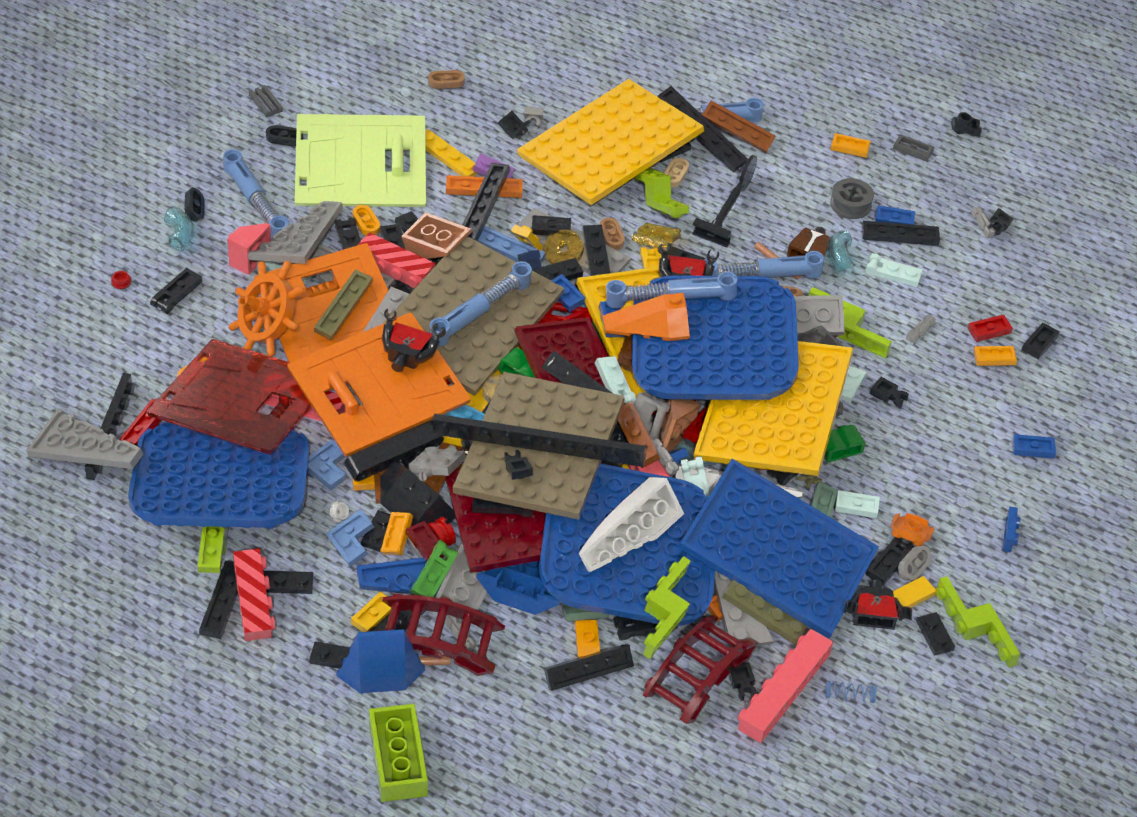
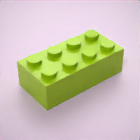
[369,703,428,802]

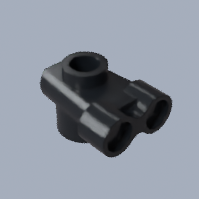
[951,112,982,137]

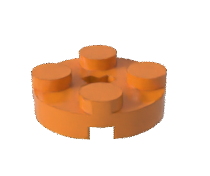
[891,513,934,546]

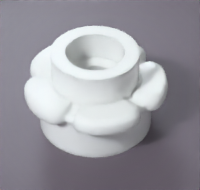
[329,501,349,522]

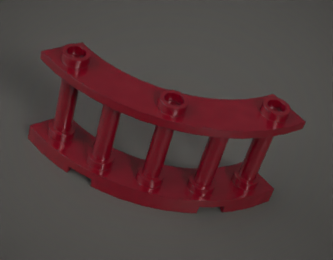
[382,594,505,676]
[643,615,759,724]

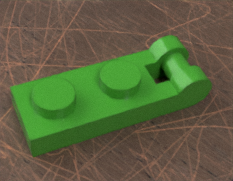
[410,540,458,597]

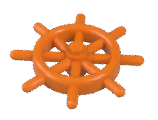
[228,261,305,357]

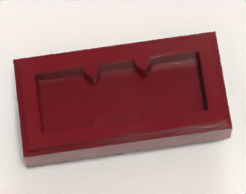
[405,521,446,562]

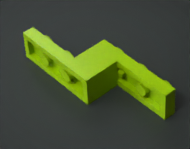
[634,167,689,218]
[809,287,892,359]
[197,526,229,573]
[643,556,691,659]
[936,576,1020,668]

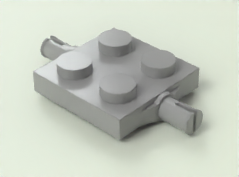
[409,445,466,481]

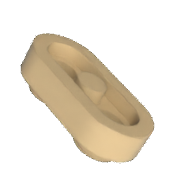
[664,158,689,188]

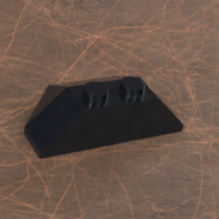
[380,461,455,527]

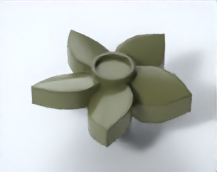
[797,474,822,488]

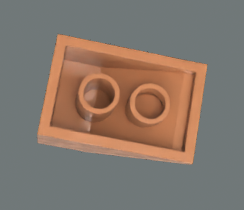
[401,212,472,259]
[659,399,701,452]

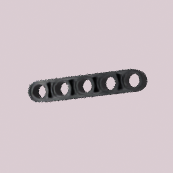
[344,421,444,482]

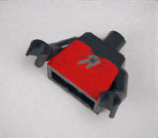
[658,243,719,277]
[382,309,446,372]
[843,580,912,630]

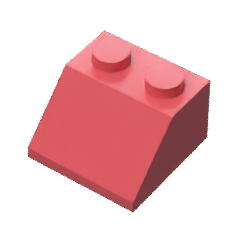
[227,223,271,275]

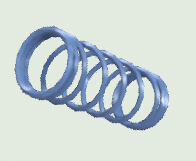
[825,681,877,703]

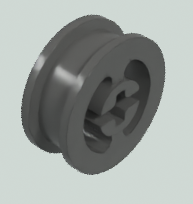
[830,178,874,219]

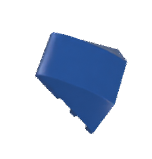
[476,561,559,615]
[336,629,425,693]

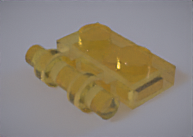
[631,222,681,249]

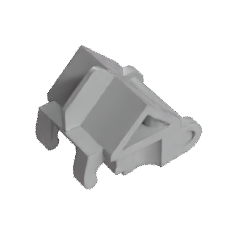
[633,392,670,441]

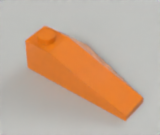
[603,293,690,341]

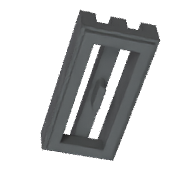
[249,85,283,118]
[893,134,934,162]

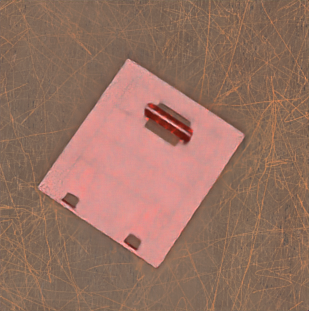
[147,339,312,455]

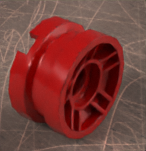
[427,517,456,546]

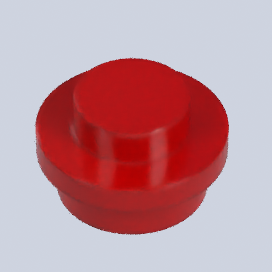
[111,271,131,289]

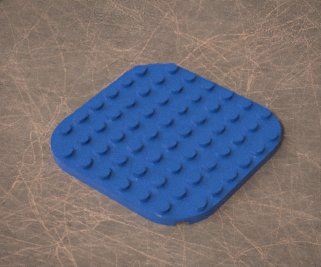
[632,276,799,400]
[128,420,309,529]
[539,464,715,626]

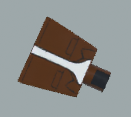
[787,227,830,259]

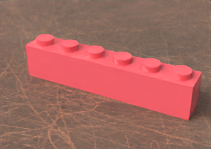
[738,629,833,743]

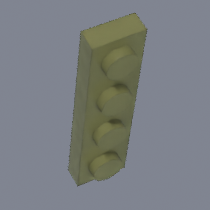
[314,269,373,340]
[722,579,807,645]

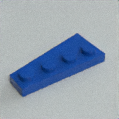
[356,558,444,596]

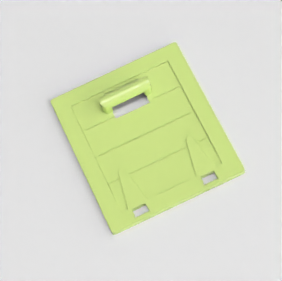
[295,114,426,207]

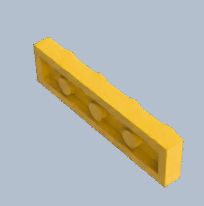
[425,129,479,177]

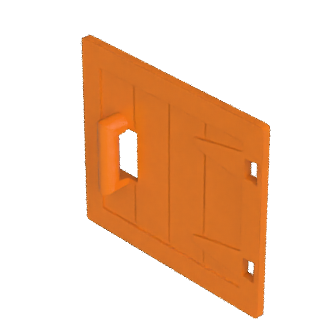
[254,243,389,363]
[287,312,471,457]

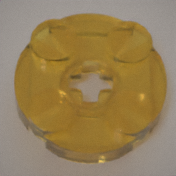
[544,229,584,264]

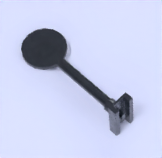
[692,155,757,248]

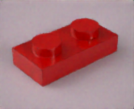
[968,314,1013,342]

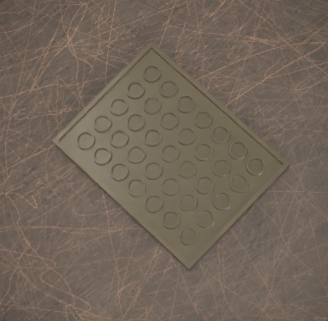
[383,236,564,396]
[453,372,625,520]

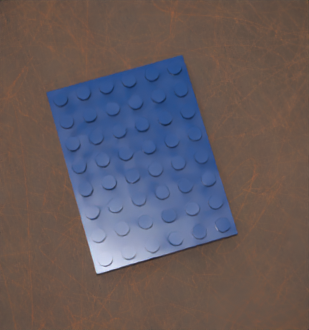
[677,459,879,639]

